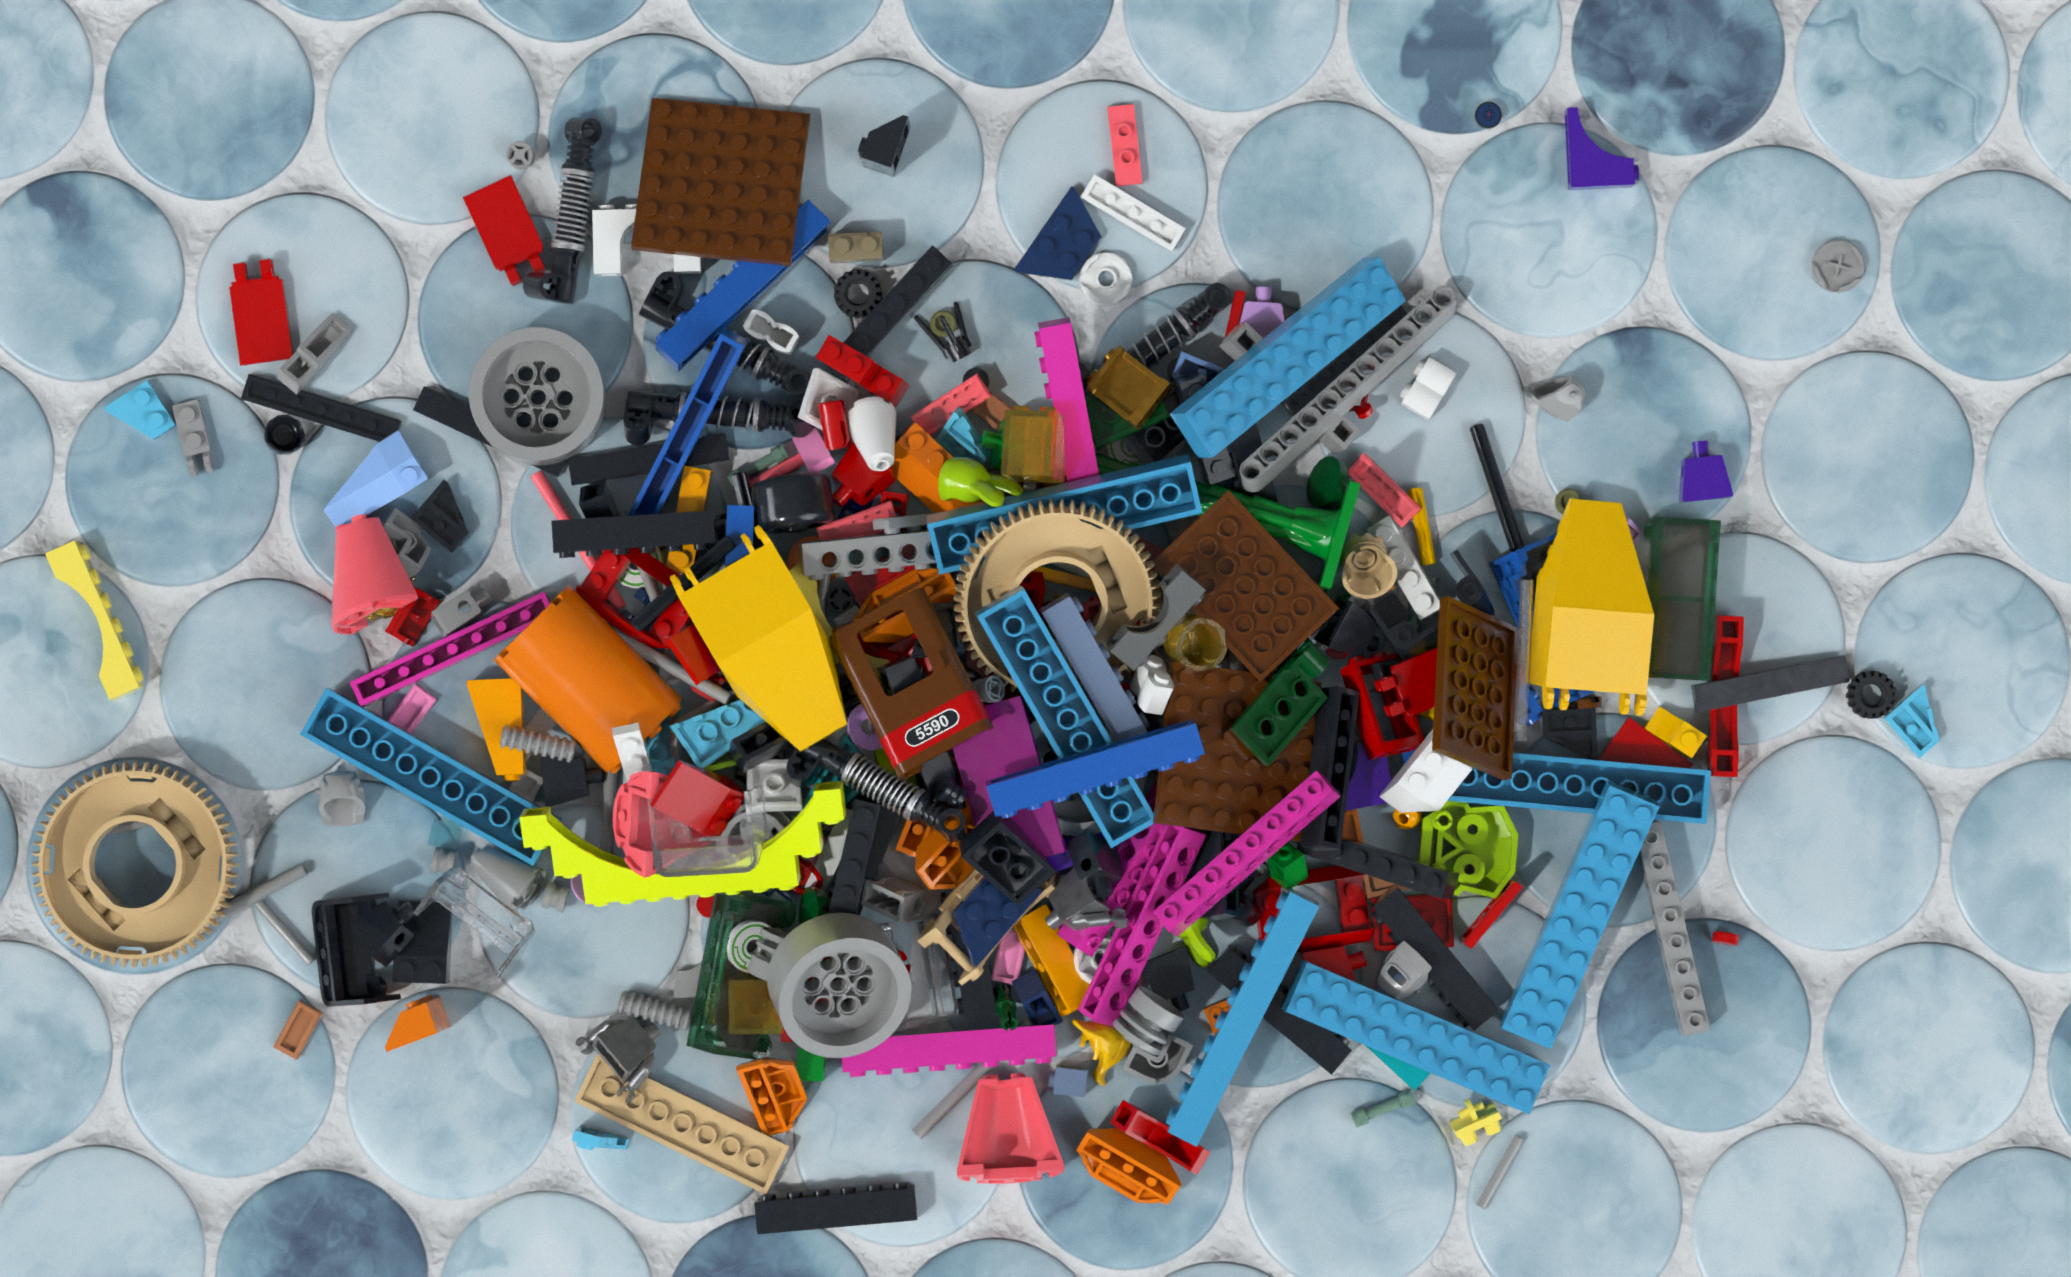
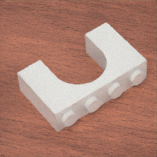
[592,204,702,277]

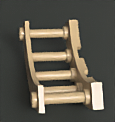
[917,869,1061,985]

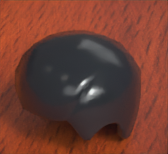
[264,415,306,455]

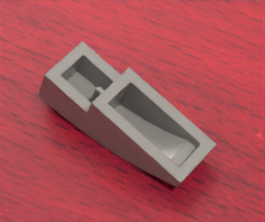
[276,313,352,395]

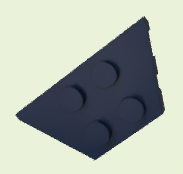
[1014,186,1101,281]
[952,876,1043,967]

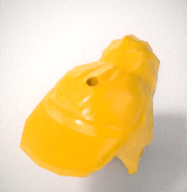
[1072,1019,1131,1086]

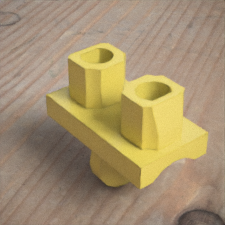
[1449,1098,1502,1146]

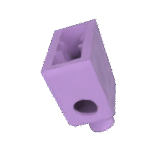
[1239,287,1284,338]

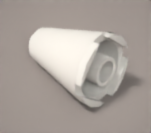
[846,397,896,471]

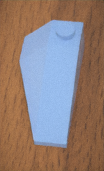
[323,430,428,527]

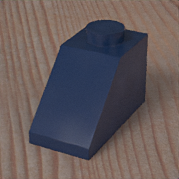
[1011,969,1063,1026]

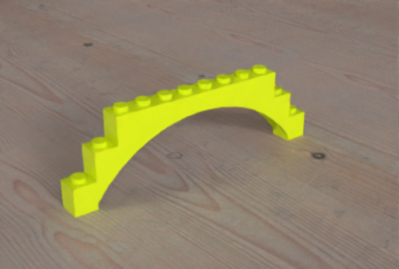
[520,781,846,907]

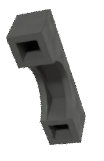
[1106,563,1206,671]

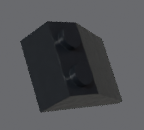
[1121,385,1189,465]
[959,810,1057,906]
[392,901,453,984]

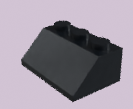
[858,115,911,177]

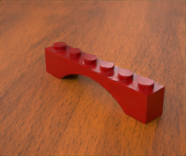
[1707,615,1744,777]

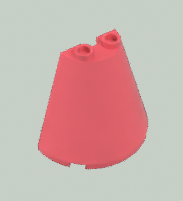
[331,514,418,635]
[613,771,716,878]
[957,1073,1064,1184]

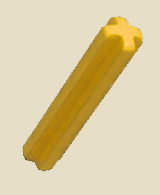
[1408,487,1436,566]

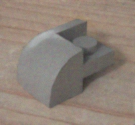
[382,508,431,578]
[1122,1030,1193,1084]

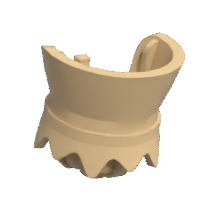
[1339,532,1397,599]

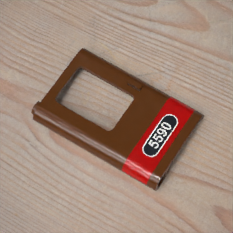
[829,588,994,780]

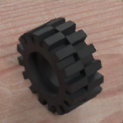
[834,269,882,319]
[1846,671,1897,719]

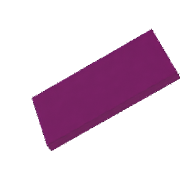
[953,695,1067,857]

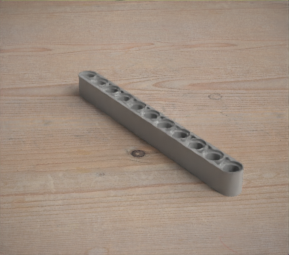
[1239,286,1456,492]

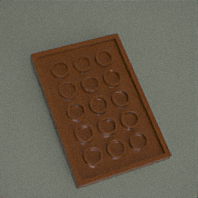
[1153,490,1339,682]
[1432,596,1519,780]

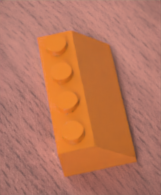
[891,422,984,513]
[385,994,451,1052]

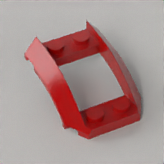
[844,544,917,658]
[576,548,692,649]
[1252,865,1373,952]

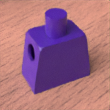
[1679,441,1733,503]

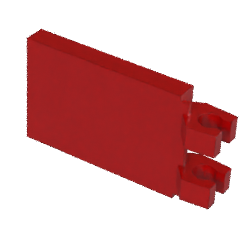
[463,175,547,286]
[229,259,294,366]
[1374,647,1437,717]

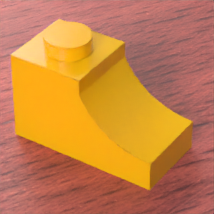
[1644,706,1707,758]

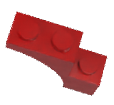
[815,335,910,408]
[1110,1100,1210,1175]

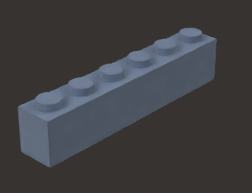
[1040,593,1150,742]

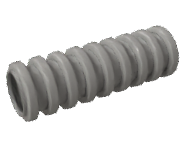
[500,724,576,763]
[617,990,693,1031]

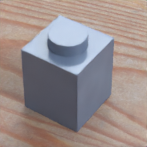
[1048,1066,1088,1097]

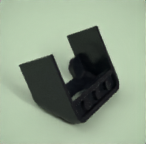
[1367,550,1495,662]
[311,892,401,1007]

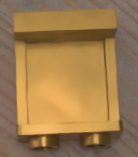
[1086,345,1172,430]

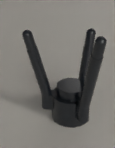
[914,302,972,363]

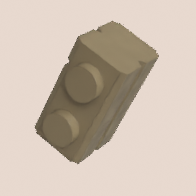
[828,232,884,263]

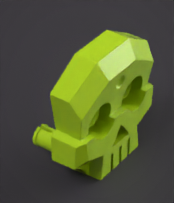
[1417,801,1518,899]

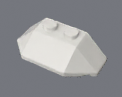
[1379,729,1472,813]

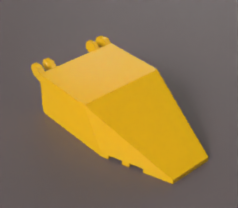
[1527,499,1654,716]
[670,525,847,752]

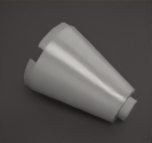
[470,846,546,915]

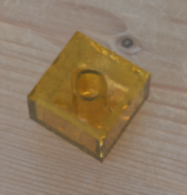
[728,979,783,1034]

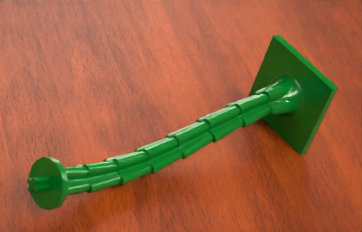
[980,417,1360,592]

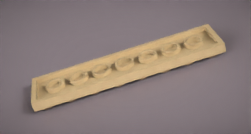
[574,1053,790,1195]

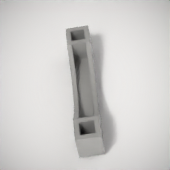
[1219,322,1361,454]

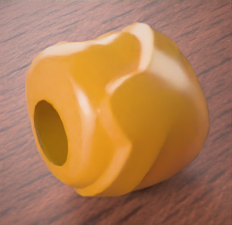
[1393,809,1423,829]

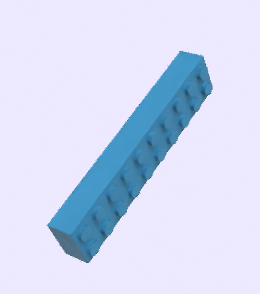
[1170,257,1406,458]
[926,454,1202,575]
[974,585,1154,848]
[300,688,562,866]
[1447,752,1711,824]
[1500,780,1660,1049]
[1166,888,1319,1147]
[1281,959,1550,1115]

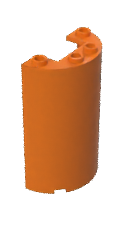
[493,585,682,774]

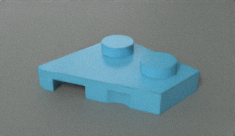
[104,380,177,440]
[935,406,991,465]
[1883,684,1940,758]
[572,1126,629,1150]

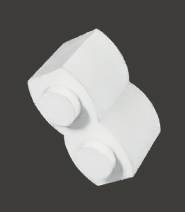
[743,310,800,355]
[1400,357,1457,420]
[1130,655,1174,715]

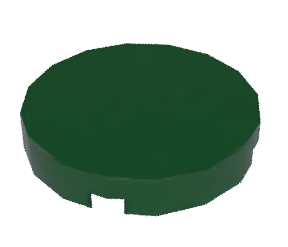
[1306,456,1348,509]
[799,887,827,925]

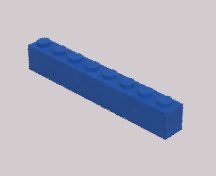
[655,199,831,372]
[628,328,749,516]
[985,718,1205,818]

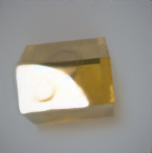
[1001,406,1065,483]

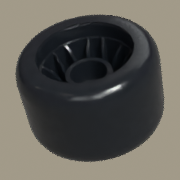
[751,472,835,534]

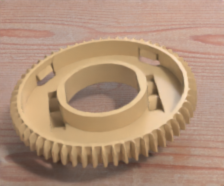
[954,499,1161,695]
[31,761,239,968]

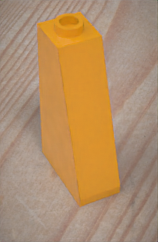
[467,678,526,781]

